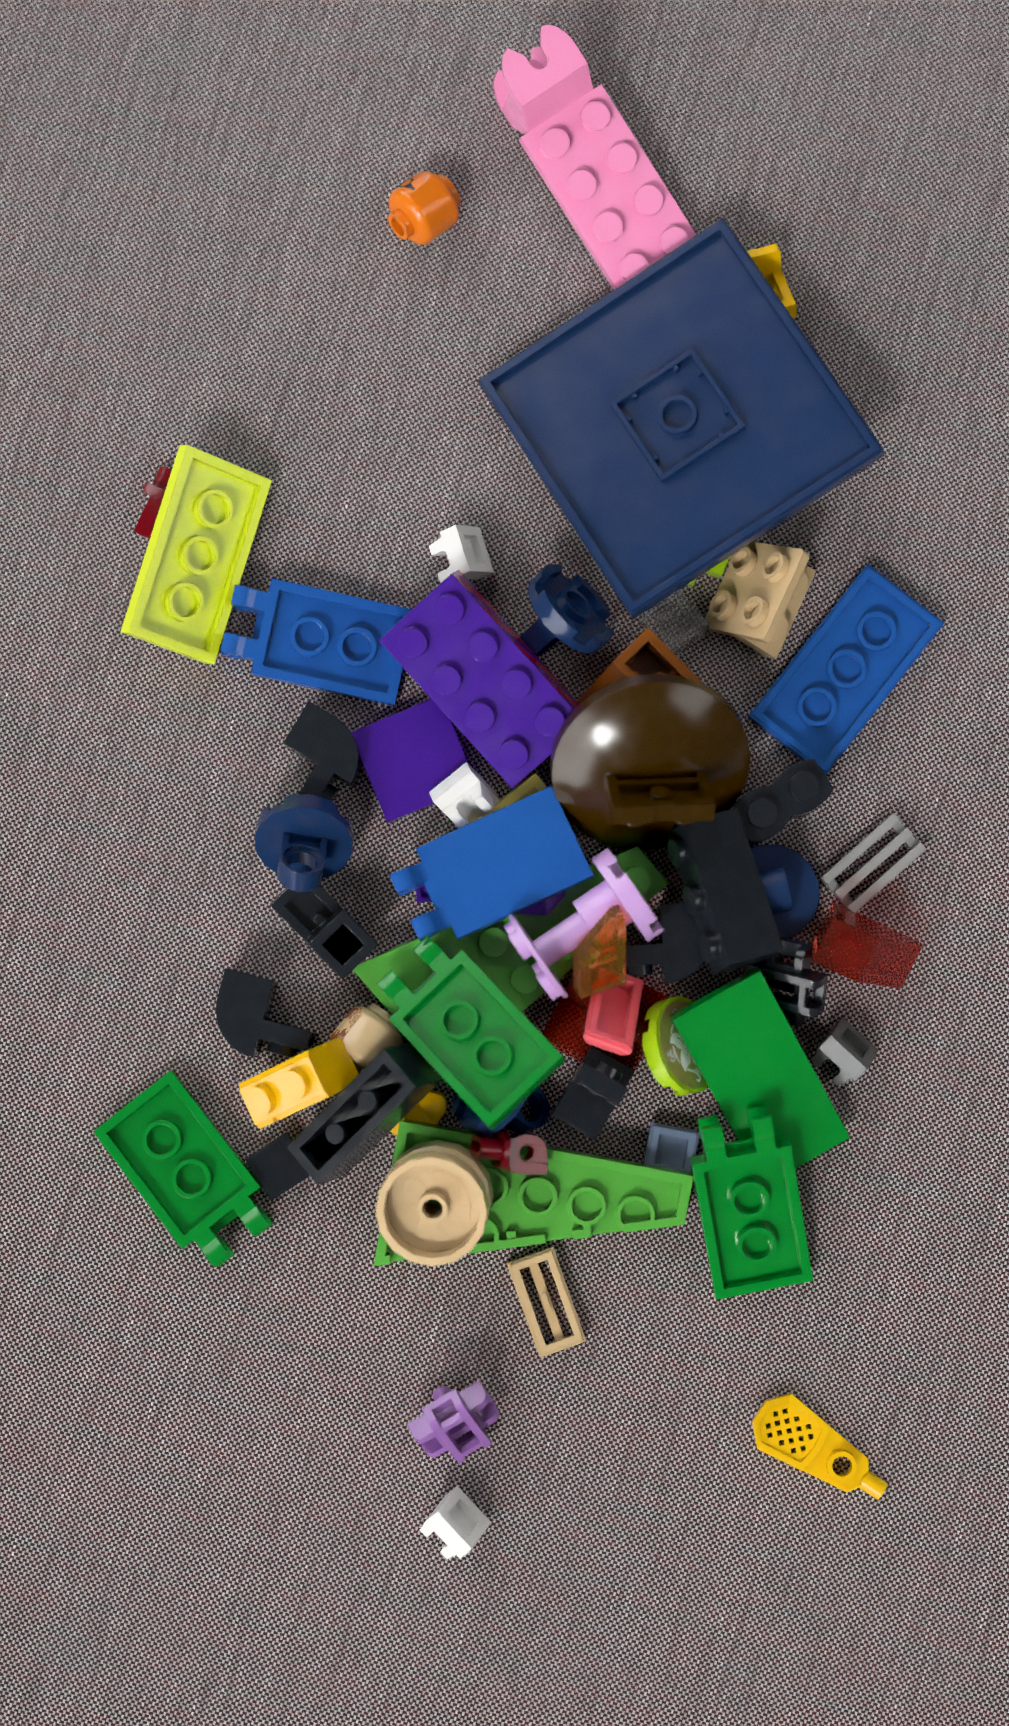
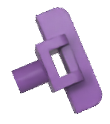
[407,1380,500,1464]

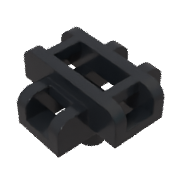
[743,937,828,1027]

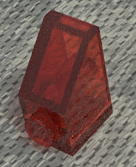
[812,902,923,988]

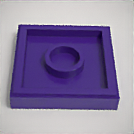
[351,699,469,823]

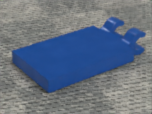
[220,578,412,707]
[389,786,594,942]

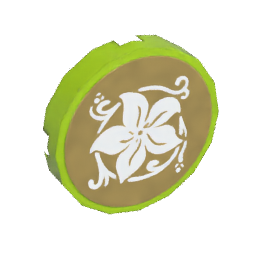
[642,996,708,1097]

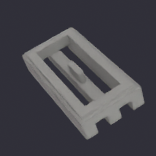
[819,813,926,915]

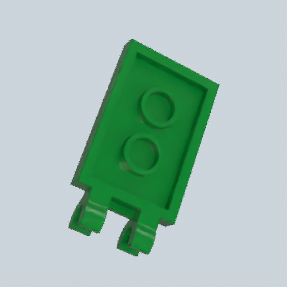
[377,935,566,1130]
[93,1070,274,1268]
[690,1105,813,1300]

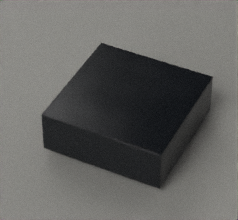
[245,1132,310,1201]

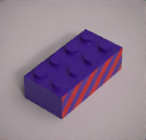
[379,570,579,788]

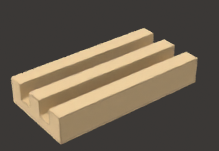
[507,1246,586,1358]

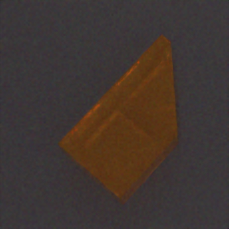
[573,905,626,999]

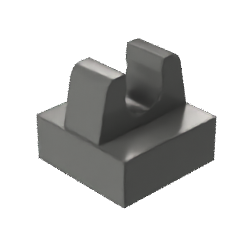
[812,1017,879,1086]

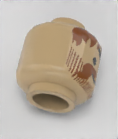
[330,1003,403,1074]

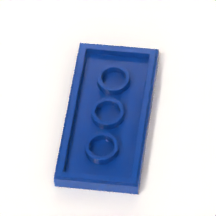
[747,564,944,775]

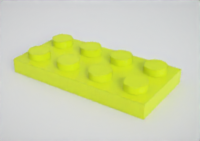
[121,445,272,665]

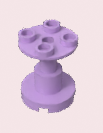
[504,848,664,1001]

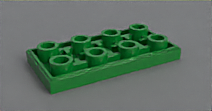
[670,967,850,1169]

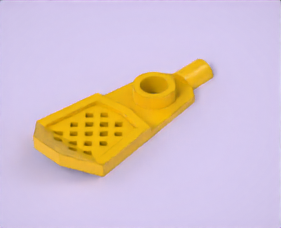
[751,1393,888,1500]

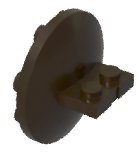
[550,674,750,850]

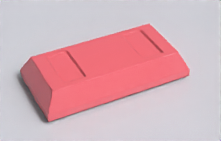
[583,964,644,1055]

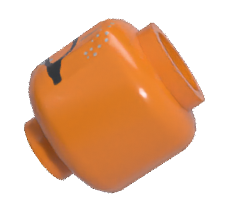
[388,171,461,245]

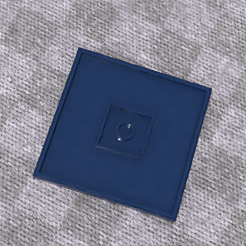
[478,218,885,619]

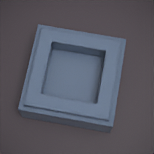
[643,1122,700,1173]

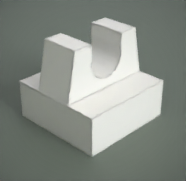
[429,525,494,583]
[429,762,500,828]
[420,1486,491,1559]

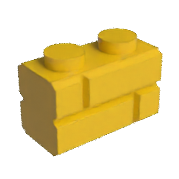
[239,1037,359,1129]

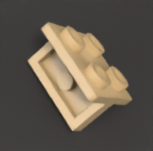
[702,542,816,659]

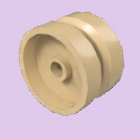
[375,1140,493,1266]

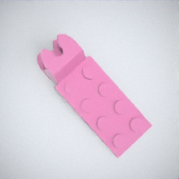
[493,25,696,290]

